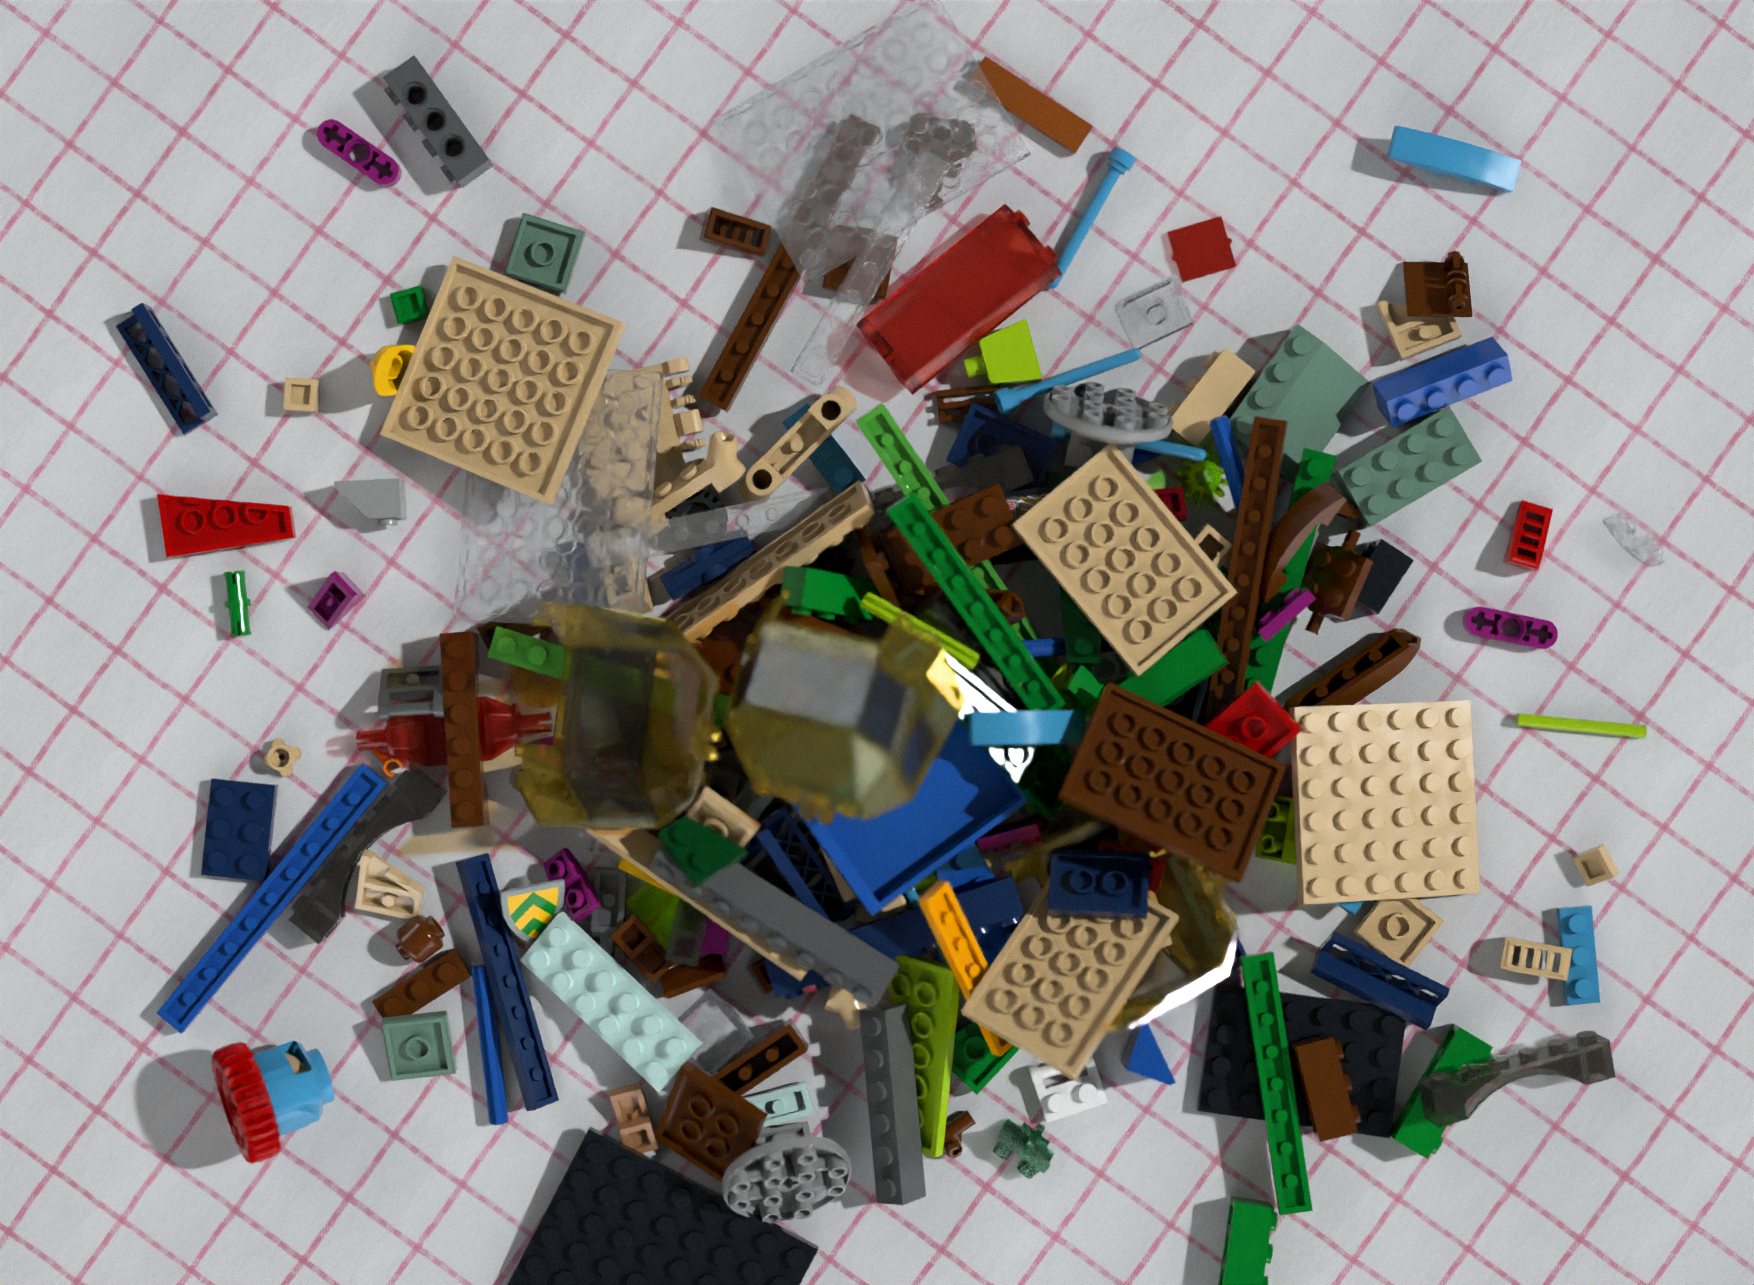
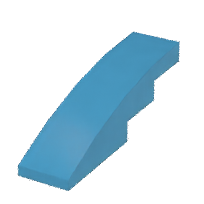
[1387,126,1521,193]

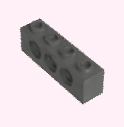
[383,55,494,188]

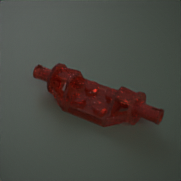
[356,696,553,767]

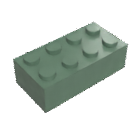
[1332,406,1482,529]

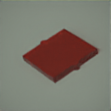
[1167,216,1236,283]

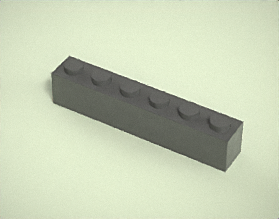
[859,1003,926,1205]

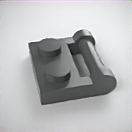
[378,665,445,721]

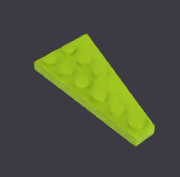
[887,953,960,1158]

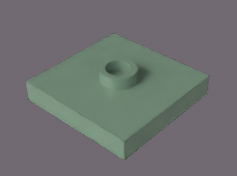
[504,213,586,294]
[381,1010,457,1081]

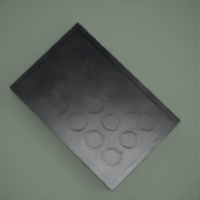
[1197,982,1406,1138]

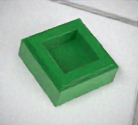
[390,285,429,326]
[1061,664,1104,711]

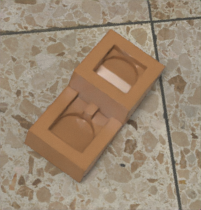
[610,1082,658,1153]

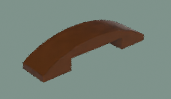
[1259,481,1347,603]

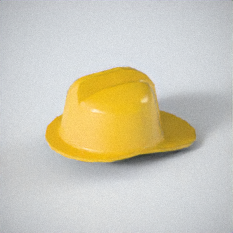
[368,344,416,397]

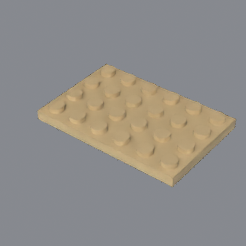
[1011,443,1238,677]
[962,878,1179,1081]

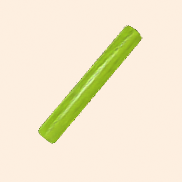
[860,592,980,669]

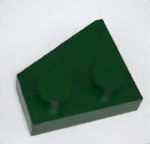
[657,816,748,889]

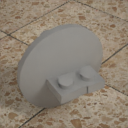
[1043,382,1173,468]
[722,1121,852,1224]

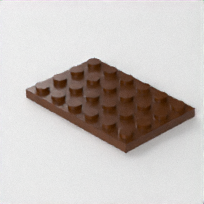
[1057,681,1286,884]

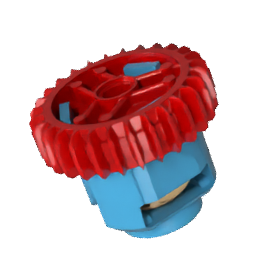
[211,1041,334,1164]

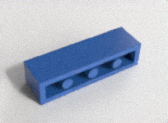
[1372,337,1512,427]

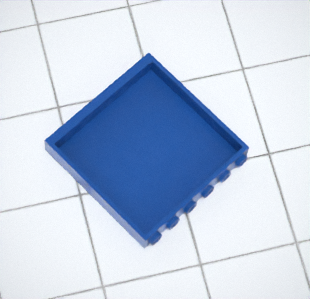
[755,639,1029,916]

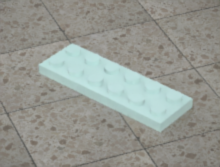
[520,912,703,1093]

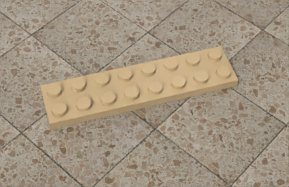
[652,480,875,662]

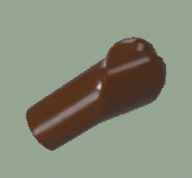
[943,1110,976,1158]

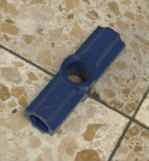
[659,528,756,601]

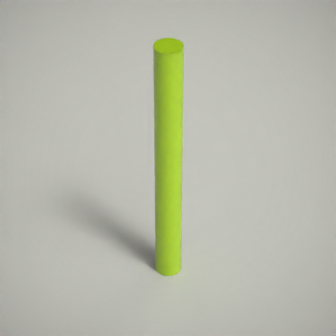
[1516,713,1647,738]

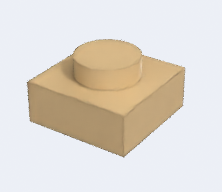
[283,377,320,413]
[1572,844,1619,887]

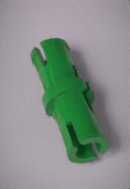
[224,570,251,637]

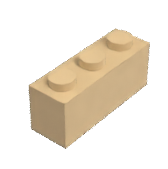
[1167,348,1256,448]

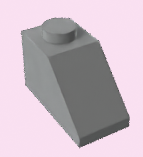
[334,478,406,526]

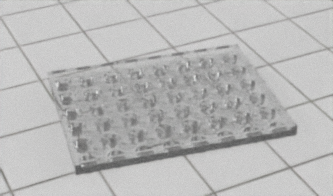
[712,0,1030,285]
[453,369,663,632]

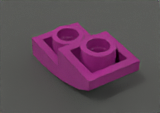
[543,848,601,921]

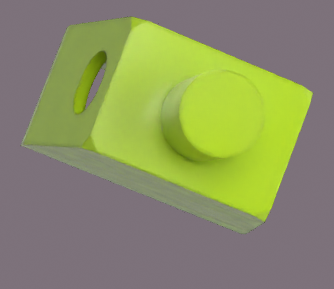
[963,319,1043,386]

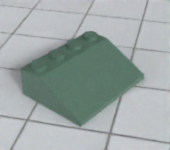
[1229,324,1370,485]

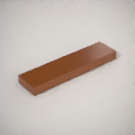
[968,56,1093,155]

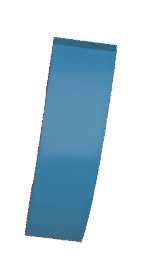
[969,710,1086,745]

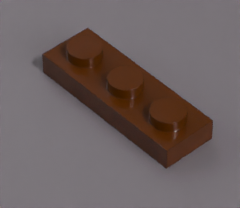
[372,949,472,1019]

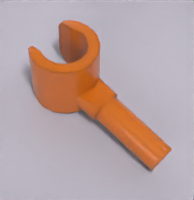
[364,740,403,777]

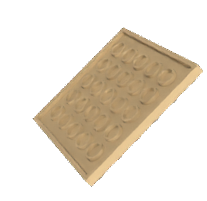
[380,256,626,505]
[1289,700,1480,905]

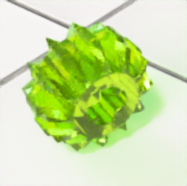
[1176,451,1228,505]

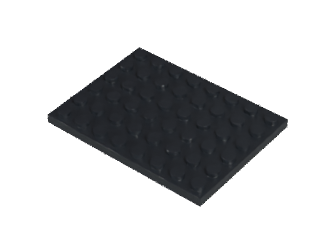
[508,1126,819,1285]

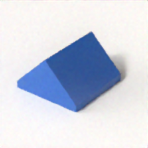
[1121,1016,1176,1085]

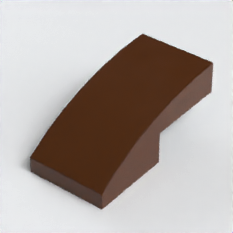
[610,914,676,984]

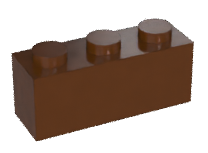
[710,1018,809,1096]
[1291,1033,1360,1142]

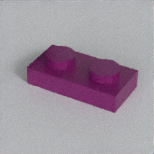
[1256,586,1316,642]
[977,814,1048,852]

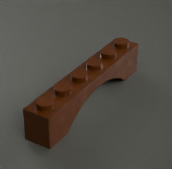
[439,631,489,828]

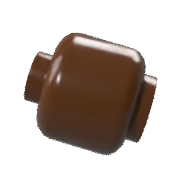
[395,915,445,963]

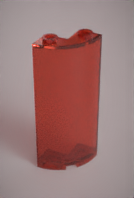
[855,204,1062,395]

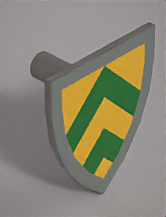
[500,876,565,944]

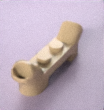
[738,385,857,505]
[614,431,746,539]
[824,894,908,1030]

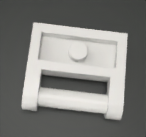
[1028,1055,1108,1123]

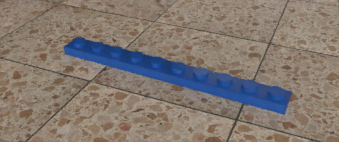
[157,763,389,1033]

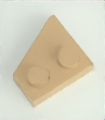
[1377,301,1462,362]
[355,849,425,920]

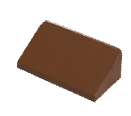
[661,954,728,999]

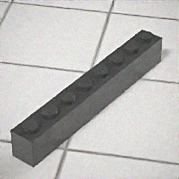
[650,844,900,1007]

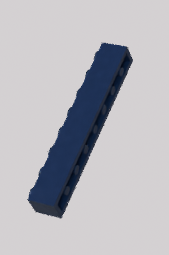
[764,874,1025,1000]

